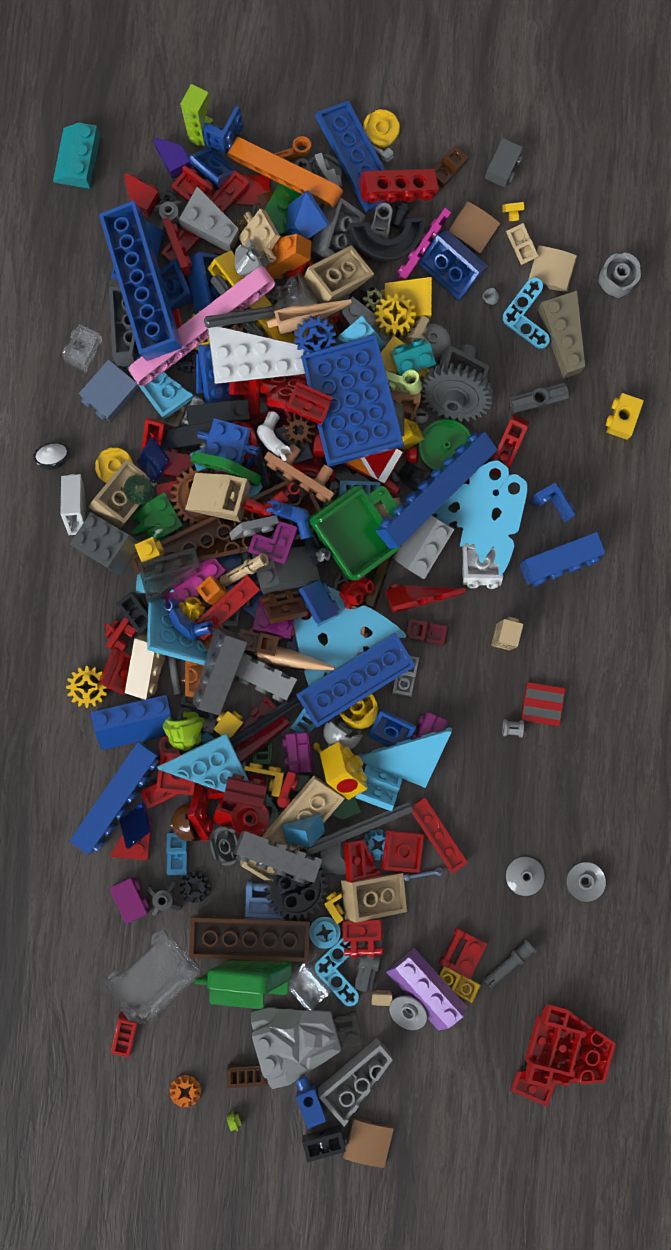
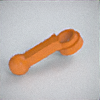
[274,136,311,161]

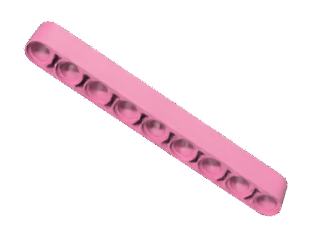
[128,266,275,386]

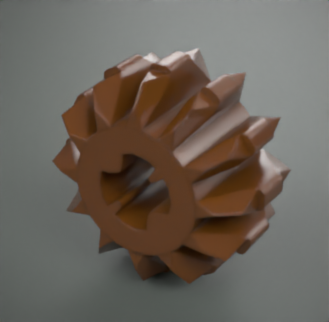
[283,414,316,446]

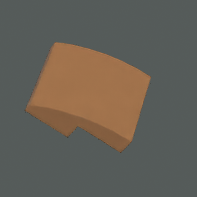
[448,202,500,255]
[343,1118,394,1168]

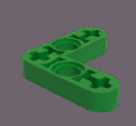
[190,452,262,486]

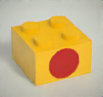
[320,741,368,800]

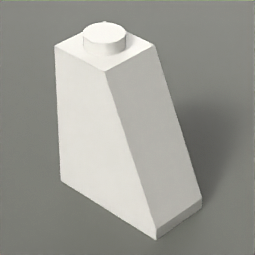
[61,474,87,535]

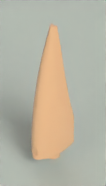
[267,299,352,335]
[254,646,335,670]

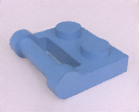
[245,881,286,919]

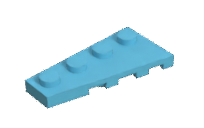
[124,353,194,420]

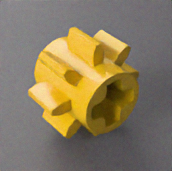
[180,597,204,621]

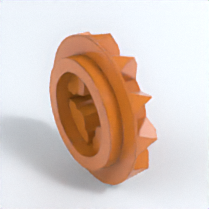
[170,1075,201,1108]

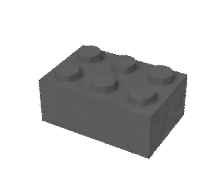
[70,512,140,576]

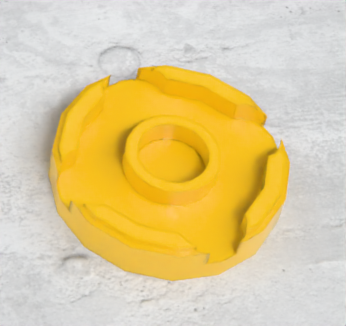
[363,109,400,148]
[95,448,134,483]

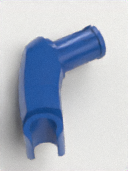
[267,499,313,539]
[163,598,214,640]

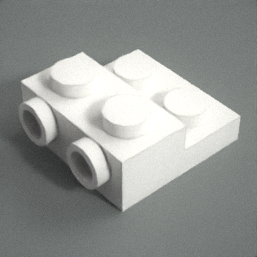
[462,544,503,589]

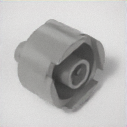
[598,253,641,298]

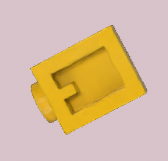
[324,891,344,924]

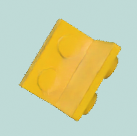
[244,763,285,797]

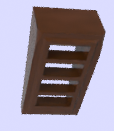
[227,1064,267,1088]

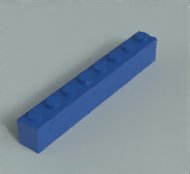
[376,432,498,549]

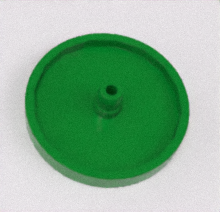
[418,419,471,471]

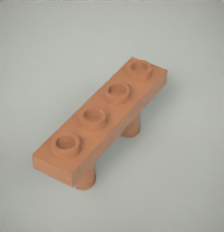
[264,444,335,502]

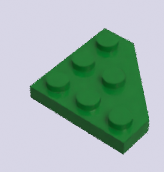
[265,183,302,236]

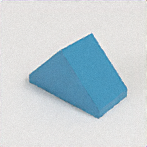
[282,813,325,848]

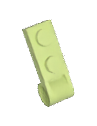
[385,370,422,395]

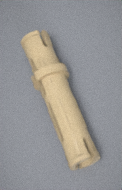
[220,553,269,587]

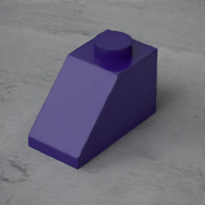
[153,138,191,179]

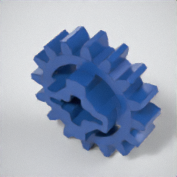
[294,315,336,355]

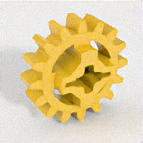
[374,294,416,337]
[66,666,108,708]

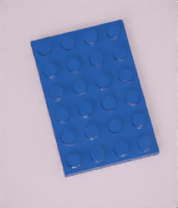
[301,335,404,467]

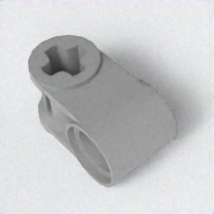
[371,203,392,239]

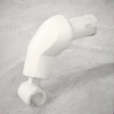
[257,411,292,461]

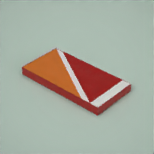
[342,448,403,486]

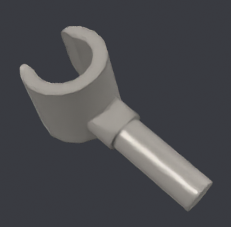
[371,143,394,162]

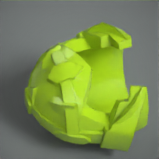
[162,712,204,751]

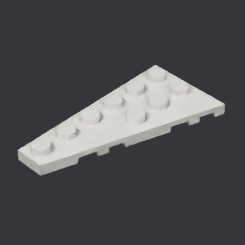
[208,327,309,384]

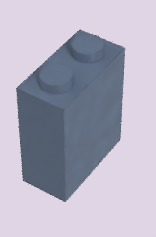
[79,359,140,422]

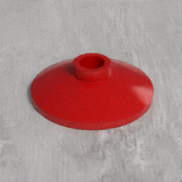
[231,804,270,836]

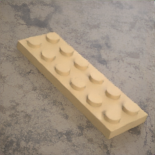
[240,776,345,881]

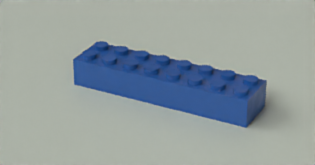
[99,200,183,361]

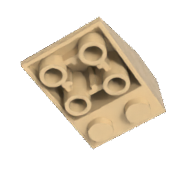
[185,473,251,522]

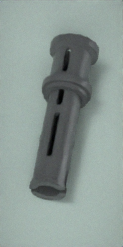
[484,939,537,989]

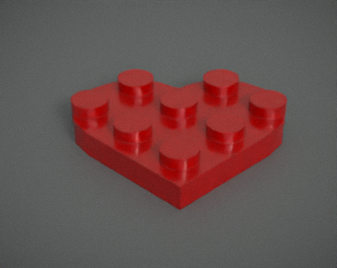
[260,374,308,412]

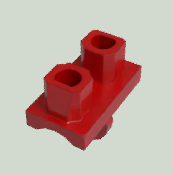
[339,575,374,610]
[104,617,137,652]

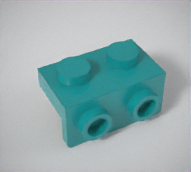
[390,338,436,376]

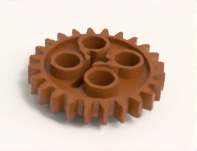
[171,467,215,525]

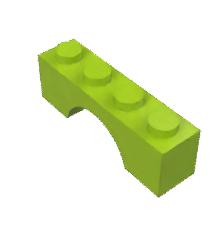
[180,84,214,147]

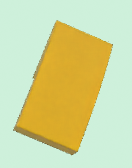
[439,967,481,1003]

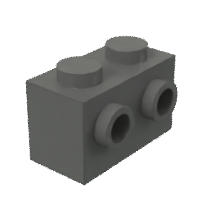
[485,138,524,188]

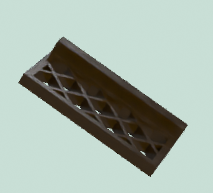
[333,554,394,609]

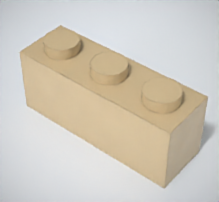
[491,617,523,651]

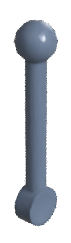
[403,867,443,881]

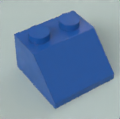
[299,580,340,627]

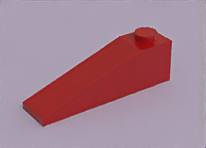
[385,584,466,614]

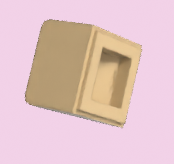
[371,990,392,1006]

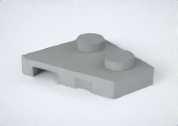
[229,515,279,540]

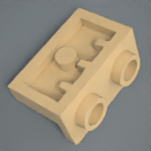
[398,315,429,345]

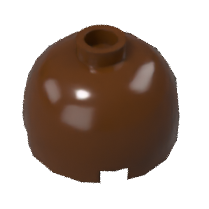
[170,802,201,842]

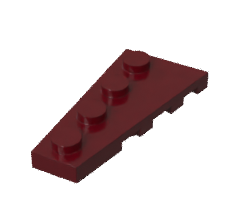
[233,695,290,764]

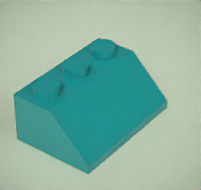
[53,123,100,189]

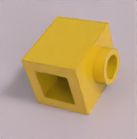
[135,537,164,565]
[214,711,244,738]

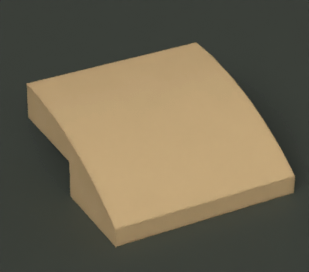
[528,246,577,292]

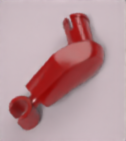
[243,482,300,519]

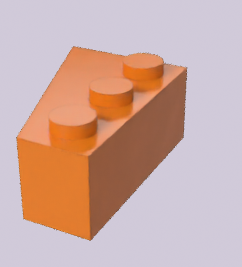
[265,234,311,280]

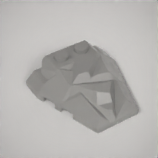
[251,1006,342,1089]

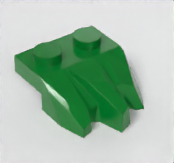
[131,492,184,541]

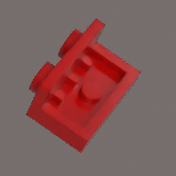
[171,165,214,202]

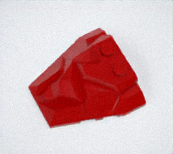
[525,1004,616,1088]

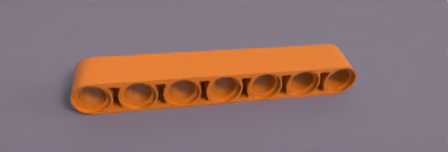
[227,137,343,209]

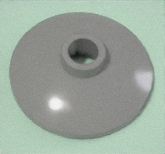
[506,857,545,896]
[567,862,606,902]
[389,996,427,1030]

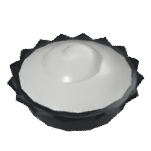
[33,441,70,470]

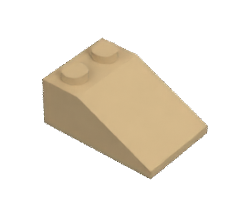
[304,245,374,304]
[89,459,157,529]
[341,873,407,922]

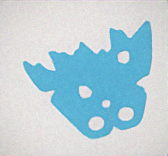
[433,461,527,576]
[294,587,406,686]

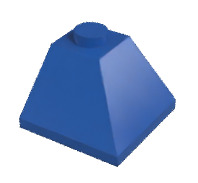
[286,190,330,239]

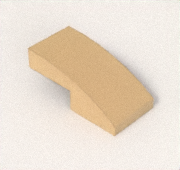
[506,223,539,265]

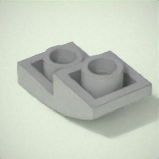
[315,153,342,187]
[392,656,419,698]

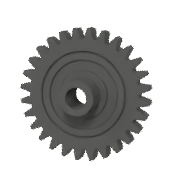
[421,344,493,422]

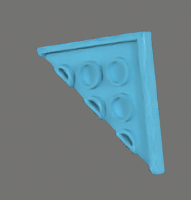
[147,593,208,665]
[358,727,452,788]
[157,734,249,792]

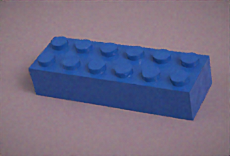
[69,742,160,855]

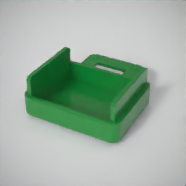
[309,486,401,580]
[194,959,292,1009]

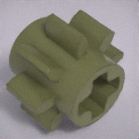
[363,288,387,313]

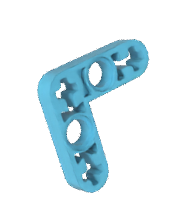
[503,278,550,349]
[315,936,361,1006]

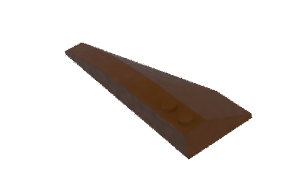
[130,472,320,575]

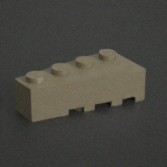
[538,291,585,379]

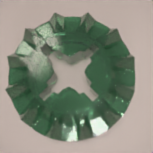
[124,474,154,505]

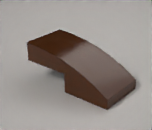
[434,146,469,188]
[239,629,279,656]

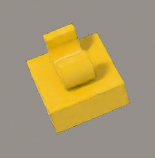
[502,202,524,221]

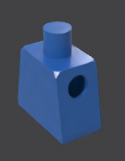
[296,1076,327,1129]

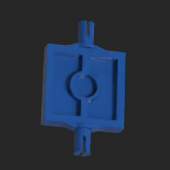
[197,418,259,466]

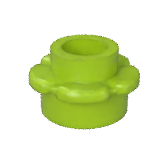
[226,1111,241,1131]

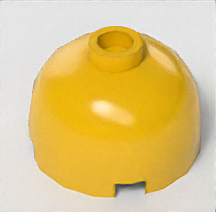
[340,694,379,729]

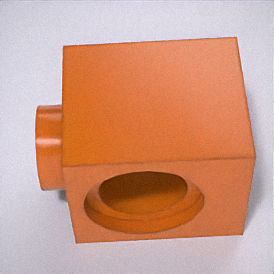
[196,576,228,605]

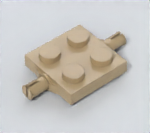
[238,209,280,263]

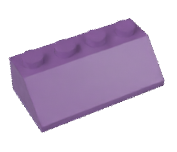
[386,948,467,1031]

